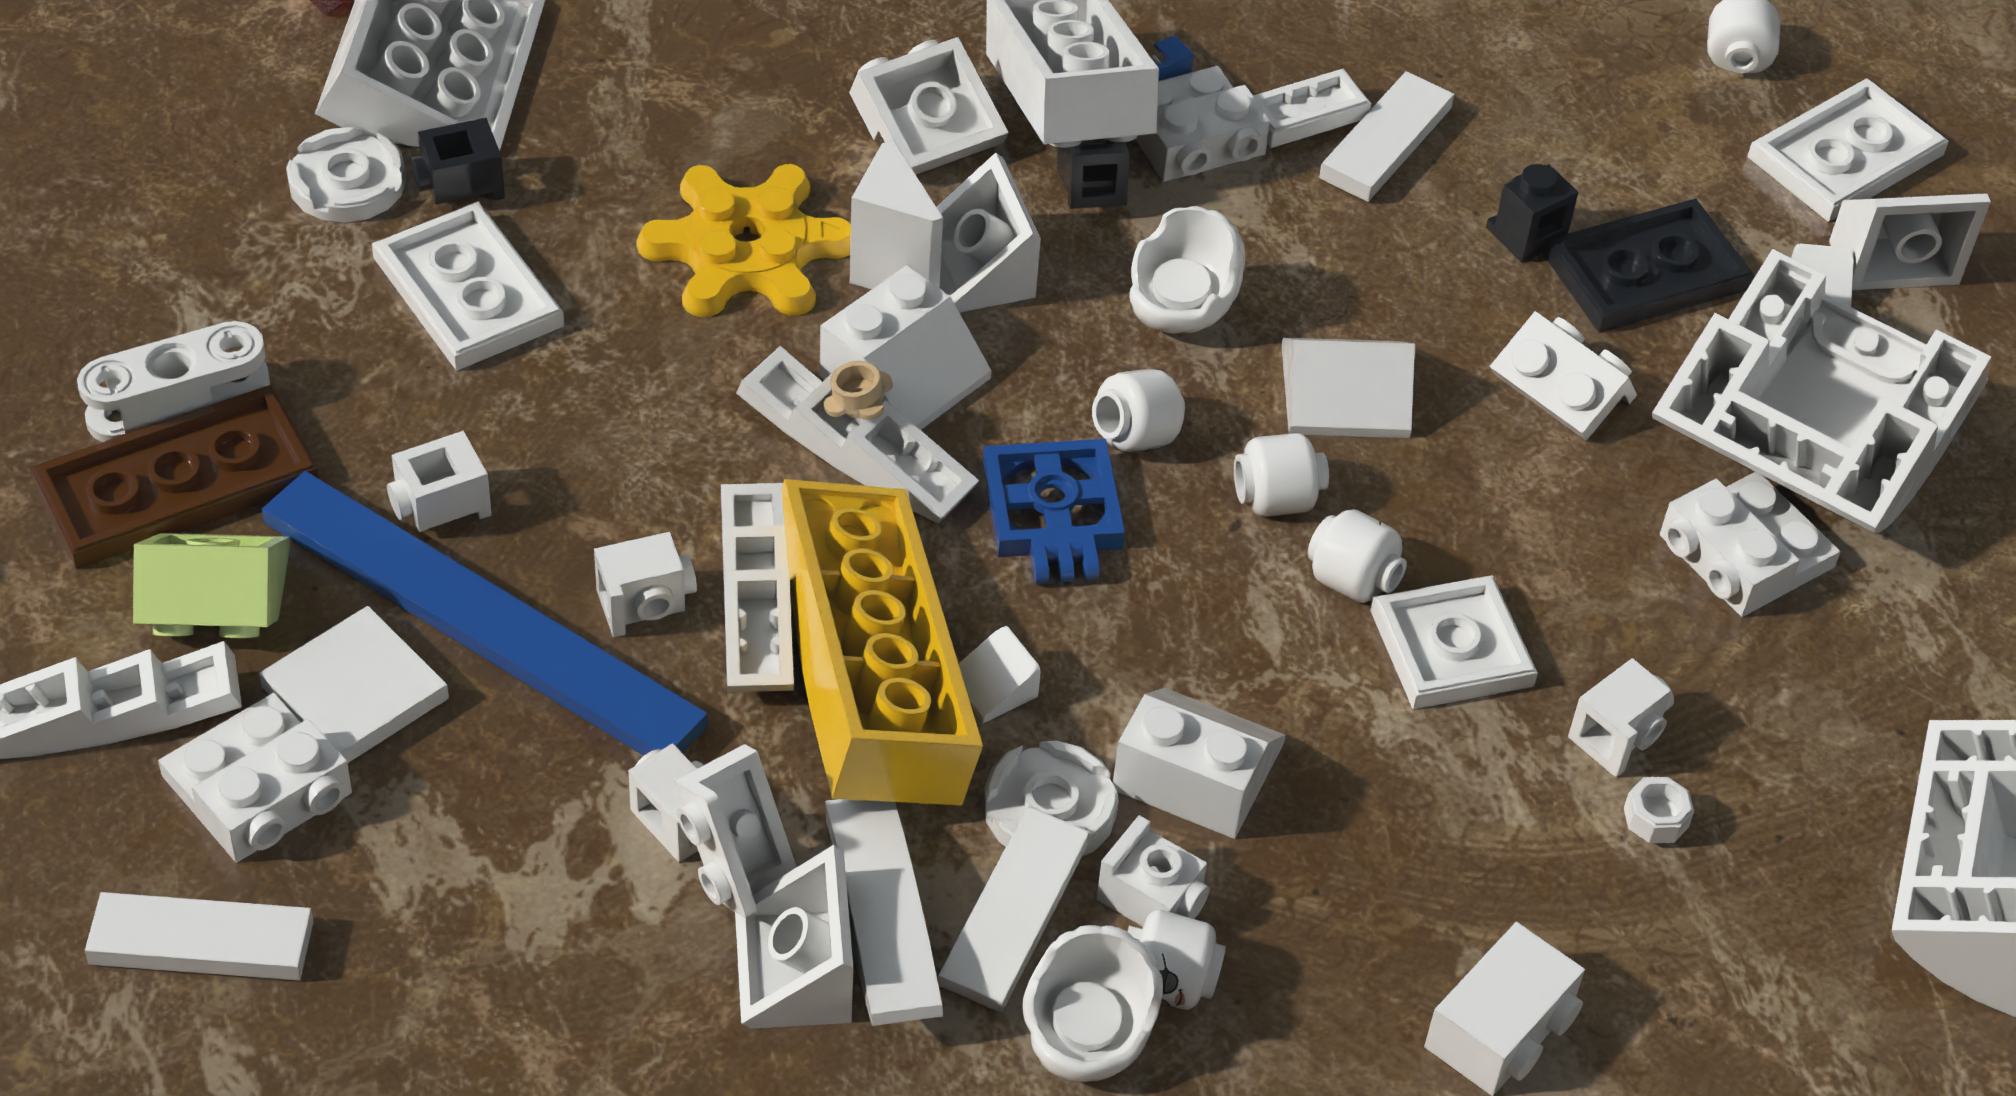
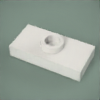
[1253,68,1371,148]

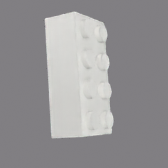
[986,0,1159,148]

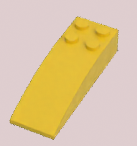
[782,479,983,805]

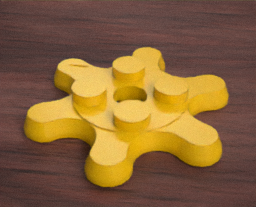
[636,164,851,317]

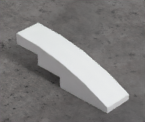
[736,346,979,524]
[721,483,794,692]
[0,641,242,759]
[825,799,943,1026]

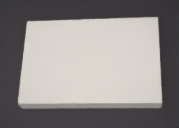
[1747,78,1949,222]
[372,202,564,371]

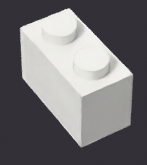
[1424,922,1585,1096]

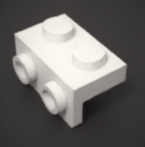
[1489,311,1637,441]
[674,744,797,918]

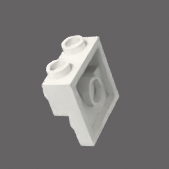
[849,37,1009,175]
[1135,66,1270,182]
[1660,472,1841,617]
[158,693,352,863]

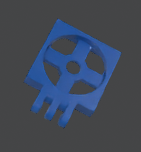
[982,439,1125,584]

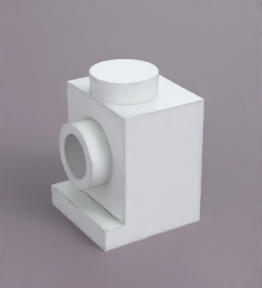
[387,431,492,532]
[594,532,697,638]
[1568,658,1674,778]
[628,743,704,863]
[1096,815,1210,927]

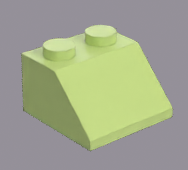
[133,533,290,638]

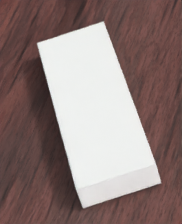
[1319,71,1454,202]
[938,806,1090,1013]
[85,892,313,981]

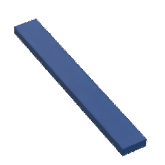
[262,471,708,756]

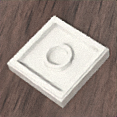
[1370,575,1538,710]
[259,606,449,763]

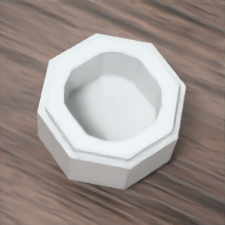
[1624,777,1694,843]

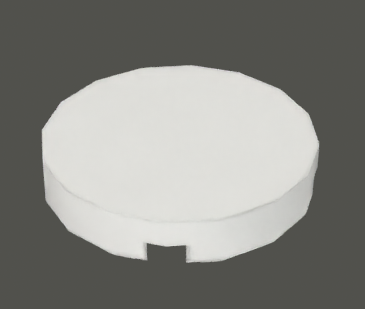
[286,127,406,223]
[983,741,1119,857]

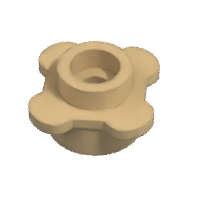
[824,361,893,420]

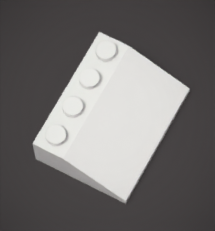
[315,0,545,151]

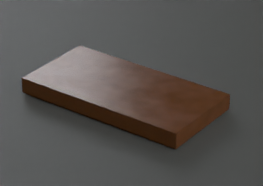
[30,385,319,569]

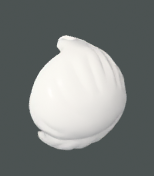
[1129,206,1245,334]
[1023,925,1163,1082]

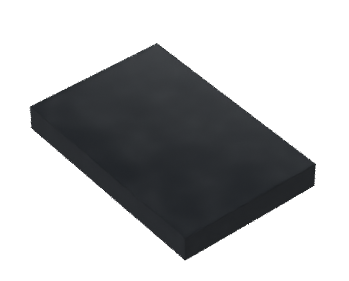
[1542,198,1755,333]

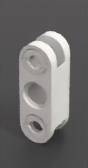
[77,321,270,442]

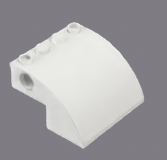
[1652,249,1991,533]
[1892,720,2016,1017]

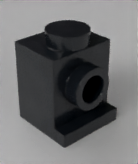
[411,118,505,205]
[1057,138,1130,209]
[1486,164,1579,263]

